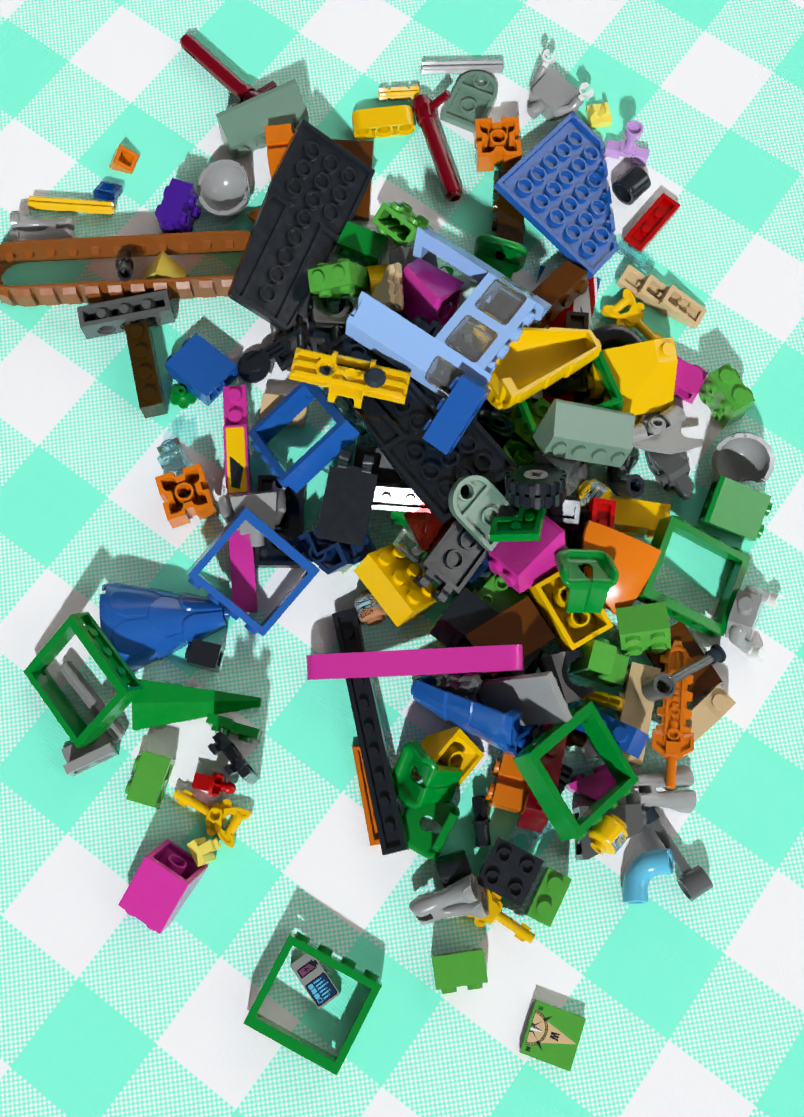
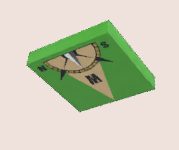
[519,999,586,1071]

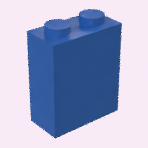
[165,333,239,406]

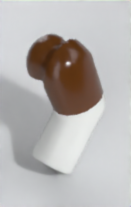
[566,731,598,760]

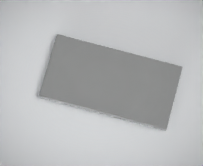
[478,671,572,726]

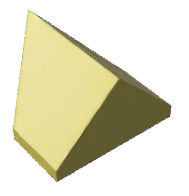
[140,251,188,280]

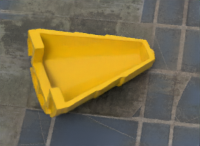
[472,326,601,410]

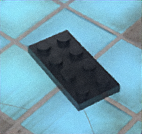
[254,475,305,568]

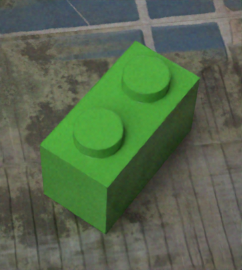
[125,750,175,809]
[524,867,572,927]
[431,948,488,994]

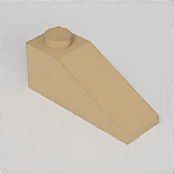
[686,685,736,742]

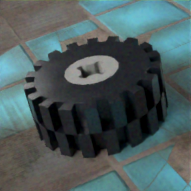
[505,463,567,510]

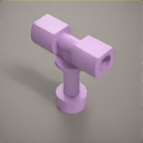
[604,120,650,166]

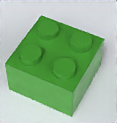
[616,602,671,656]

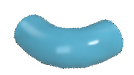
[622,848,674,904]

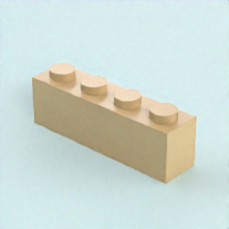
[613,662,661,767]

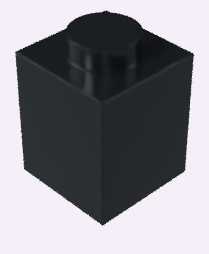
[185,639,225,673]

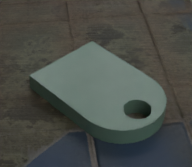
[440,71,498,133]
[448,475,518,552]

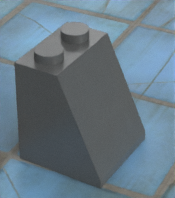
[572,804,647,860]

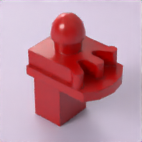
[192,772,236,797]

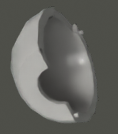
[197,159,250,216]
[712,431,775,483]

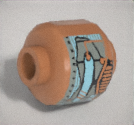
[354,589,387,626]

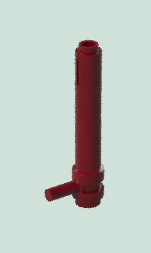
[180,34,277,104]
[412,89,462,202]

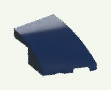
[289,529,376,575]

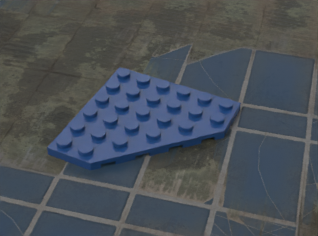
[494,112,618,279]

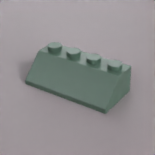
[216,79,309,160]
[533,399,635,468]

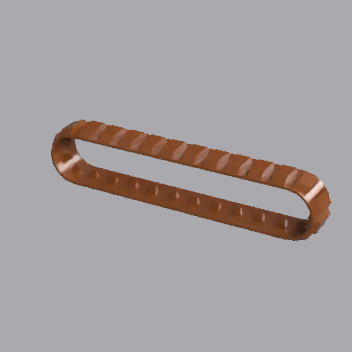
[0,230,251,307]

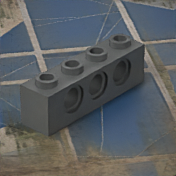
[77,289,175,339]

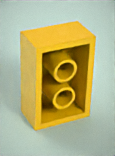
[354,541,437,627]
[527,567,613,652]

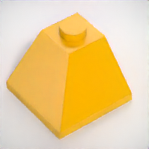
[420,726,484,791]

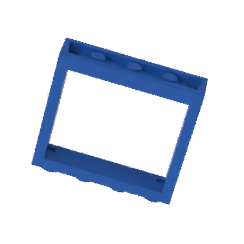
[248,382,360,493]
[187,505,320,636]

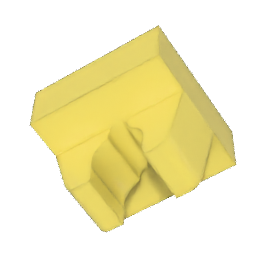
[585,102,612,129]
[186,837,221,867]

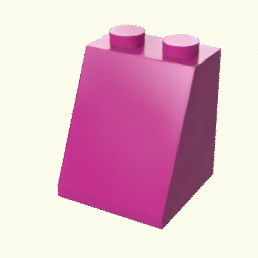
[402,258,465,326]
[488,515,566,594]
[118,839,208,934]

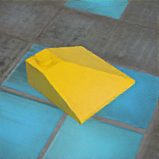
[601,337,678,416]

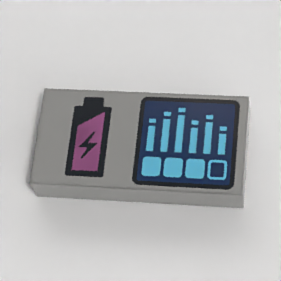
[290,953,340,1010]

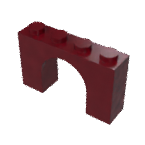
[517,723,567,833]

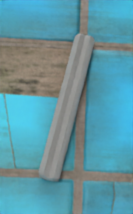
[421,59,504,74]
[59,661,126,741]

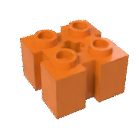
[473,117,522,172]
[264,124,294,179]
[155,463,218,528]
[485,753,528,814]

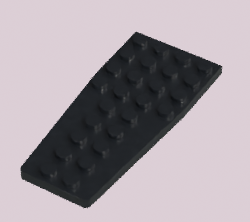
[228,119,375,331]
[319,334,517,525]

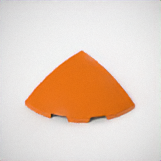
[581,520,661,615]

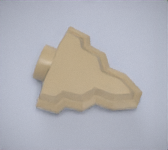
[371,262,404,312]

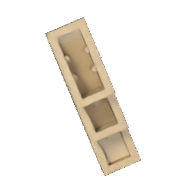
[615,264,707,329]

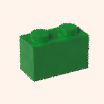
[337,221,388,267]

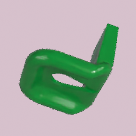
[474,234,527,287]
[555,549,619,613]
[393,740,463,809]
[402,801,460,859]

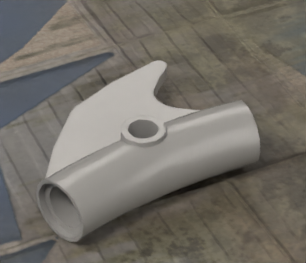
[633,405,704,454]

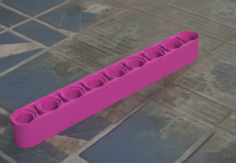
[306,644,524,680]

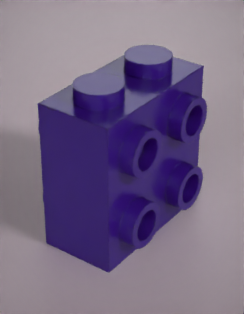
[155,178,201,234]

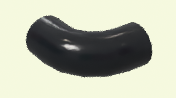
[592,324,644,350]
[606,455,645,498]

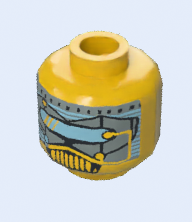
[576,479,612,512]
[588,814,628,855]

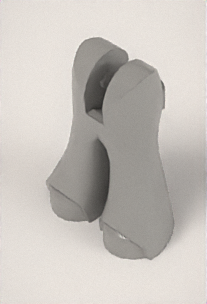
[9,211,75,241]
[626,765,697,814]
[409,873,489,925]

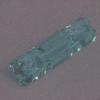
[617,240,655,274]

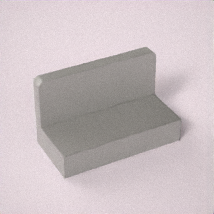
[62,731,119,776]

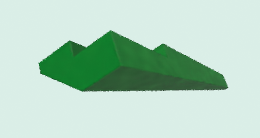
[132,679,262,731]

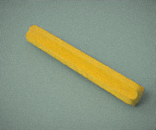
[28,196,115,215]

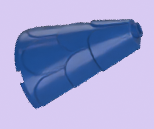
[99,582,230,672]
[411,675,539,756]

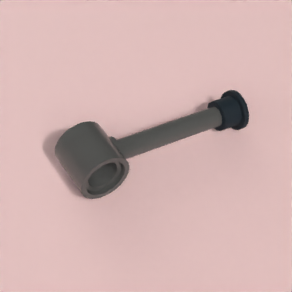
[641,644,726,702]
[645,806,713,901]

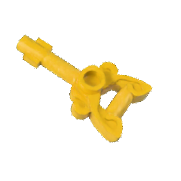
[601,288,663,341]
[173,788,252,848]
[463,877,536,944]

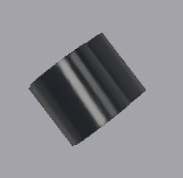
[474,408,515,448]

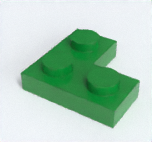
[489,506,546,542]
[206,713,263,744]

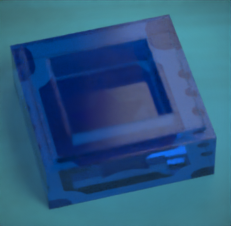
[93,181,123,202]

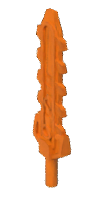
[651,640,694,789]

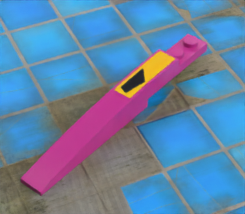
[223,385,258,613]

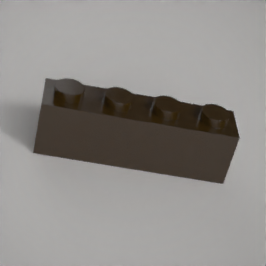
[492,171,524,260]
[124,321,168,419]

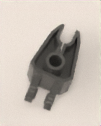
[645,451,695,500]

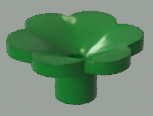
[170,383,197,409]

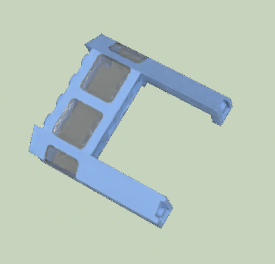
[345,227,552,398]

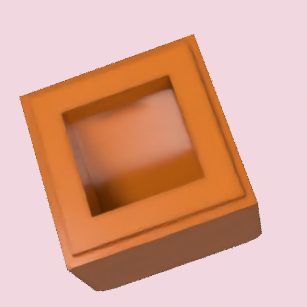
[109,144,139,174]

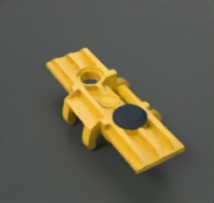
[289,347,411,409]

